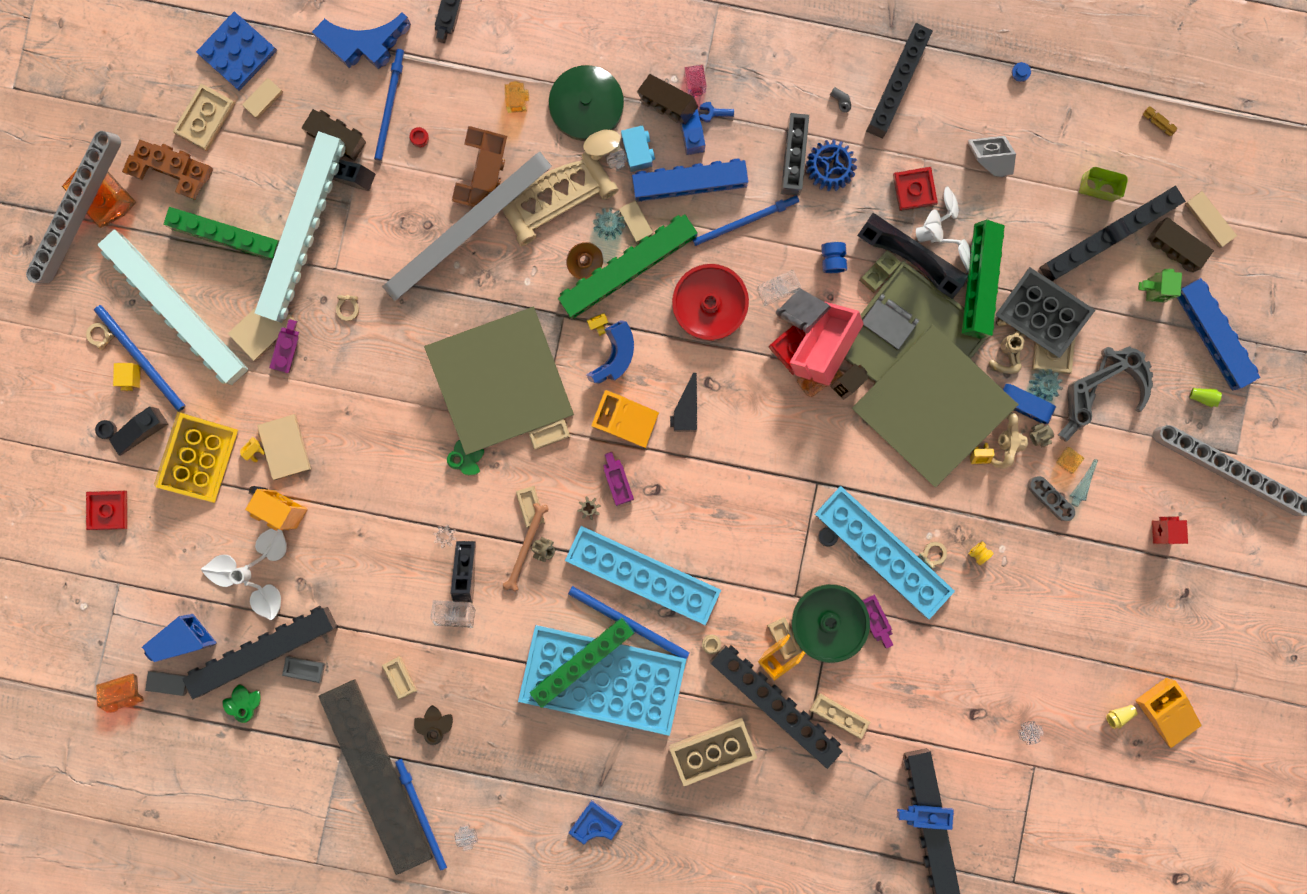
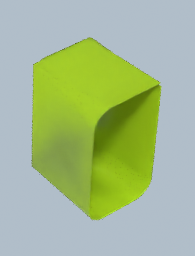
[1078,167,1128,202]

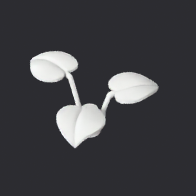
[916,186,971,273]
[201,529,287,620]

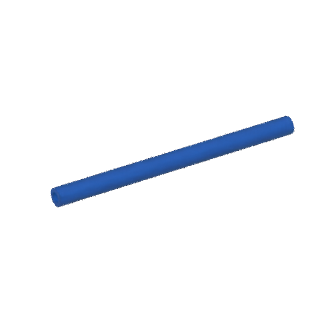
[94,305,186,412]
[568,586,690,659]

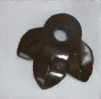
[414,705,453,745]

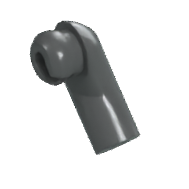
[830,87,851,113]

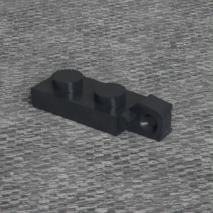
[435,0,462,43]

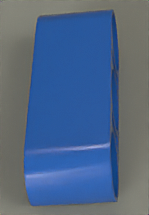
[1003,383,1056,425]

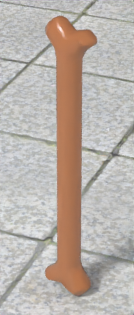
[503,503,549,592]

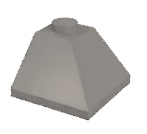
[968,136,1016,177]

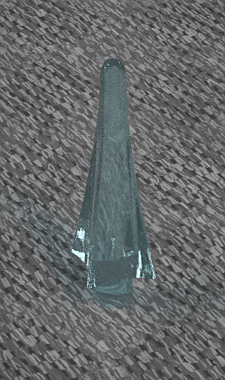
[1070,459,1098,507]

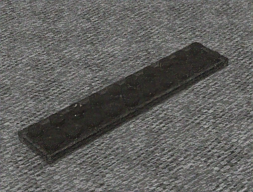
[318,679,433,875]

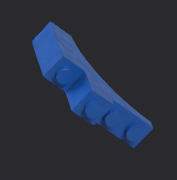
[312,12,411,70]

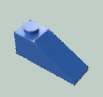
[680,109,706,155]

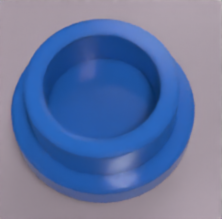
[1012,62,1031,82]

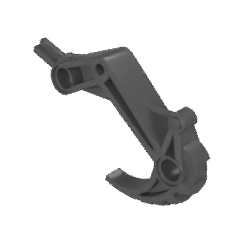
[1058,346,1153,442]

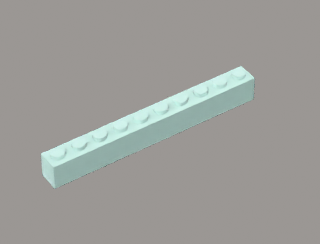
[255,131,345,323]
[97,229,249,385]

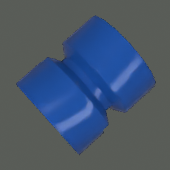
[821,242,847,273]

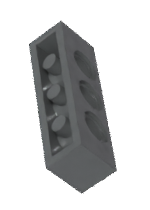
[781,113,809,196]

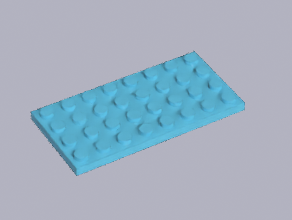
[518,625,686,736]

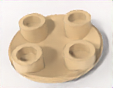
[584,130,620,160]

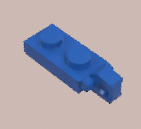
[896,805,954,830]

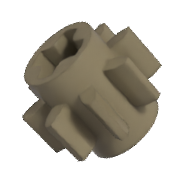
[1029,423,1054,448]
[577,496,601,520]
[531,537,555,562]

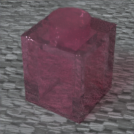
[684,65,707,97]

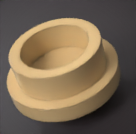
[702,635,721,654]

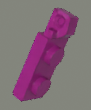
[269,319,299,373]
[603,452,634,506]
[862,594,893,649]

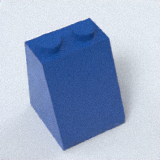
[142,614,217,662]

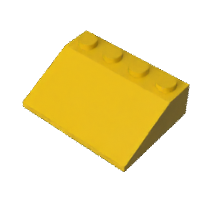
[154,412,238,503]

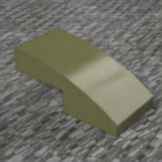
[860,250,901,293]

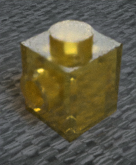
[504,81,529,113]

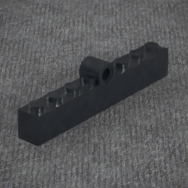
[1039,186,1186,281]

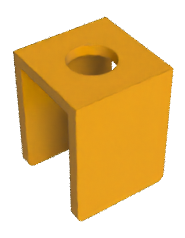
[758,634,805,681]

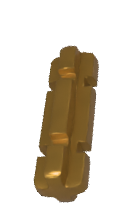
[1142,106,1178,136]

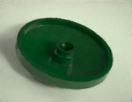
[549,65,624,141]
[791,584,870,663]

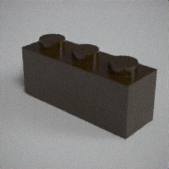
[637,74,699,125]
[302,109,366,161]
[1147,217,1214,273]
[830,364,869,400]

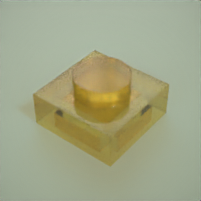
[1056,447,1084,474]

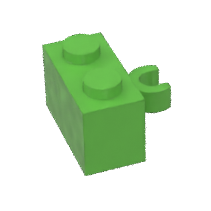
[1138,269,1182,303]

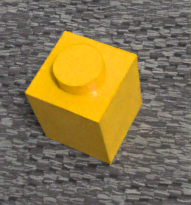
[113,363,141,391]

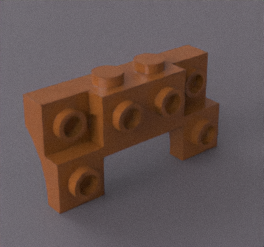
[452,126,507,207]
[122,139,213,200]

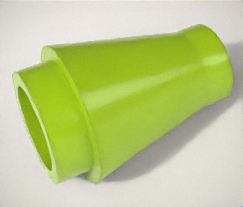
[1189,388,1222,408]

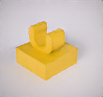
[586,313,608,336]
[239,437,265,462]
[970,443,994,464]

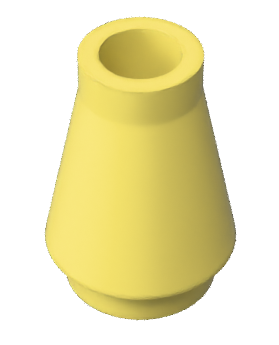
[1106,705,1138,729]

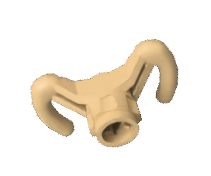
[989,319,1025,374]
[991,412,1028,469]

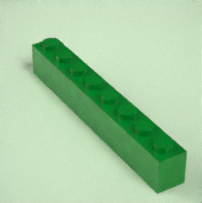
[558,214,698,320]

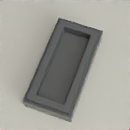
[282,656,326,683]
[145,671,187,696]

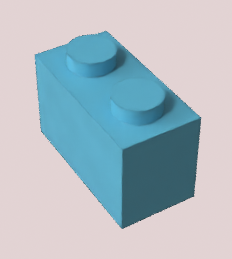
[621,125,655,172]

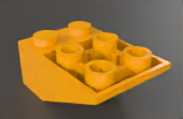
[591,390,659,448]
[1135,678,1202,748]

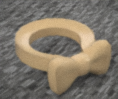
[336,295,359,321]
[86,323,115,350]
[919,542,947,569]

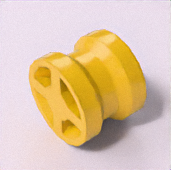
[968,541,994,565]

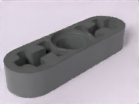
[1028,476,1075,521]

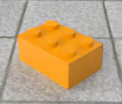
[245,489,308,531]

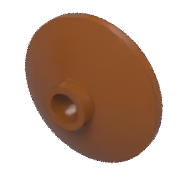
[566,242,603,279]

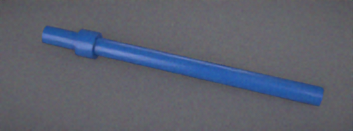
[374,49,404,161]
[692,195,799,246]
[395,759,447,871]

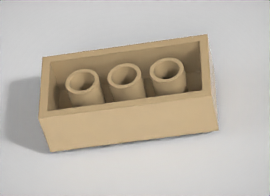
[669,718,757,786]

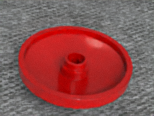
[672,264,749,341]

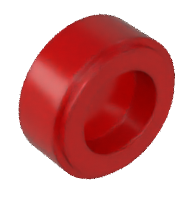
[409,127,429,148]

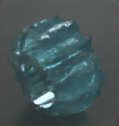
[593,208,625,241]
[1029,369,1063,401]

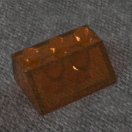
[62,166,136,228]

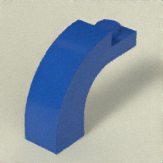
[586,320,634,384]

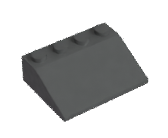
[995,267,1096,358]

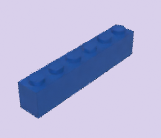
[632,158,748,202]
[1177,278,1261,391]

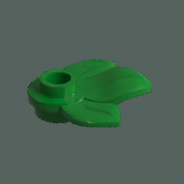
[447,440,484,475]
[222,684,261,723]

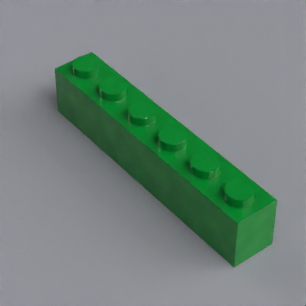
[163,207,279,261]
[962,219,1005,339]

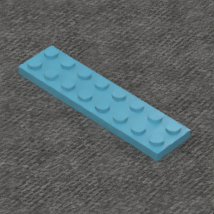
[814,486,955,619]
[565,526,721,625]

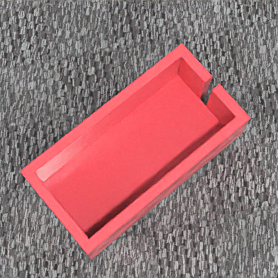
[790,302,863,386]

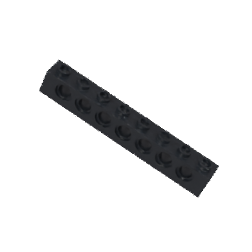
[710,645,843,769]

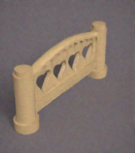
[502,152,619,246]

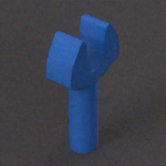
[699,102,734,123]

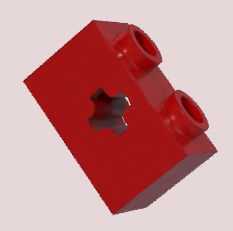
[1152,516,1188,544]

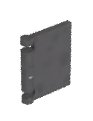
[776,288,831,333]
[863,294,919,349]

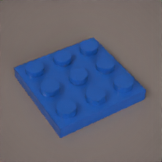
[196,11,277,91]

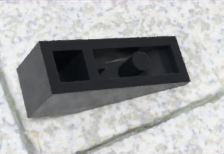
[333,160,376,191]
[670,373,697,432]
[109,406,168,456]
[451,541,476,604]

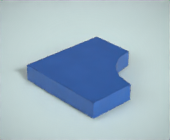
[568,800,623,845]

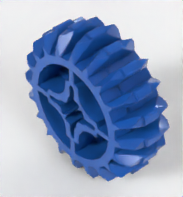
[805,139,857,191]

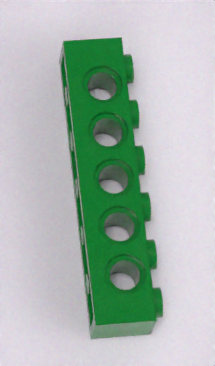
[529,616,635,708]

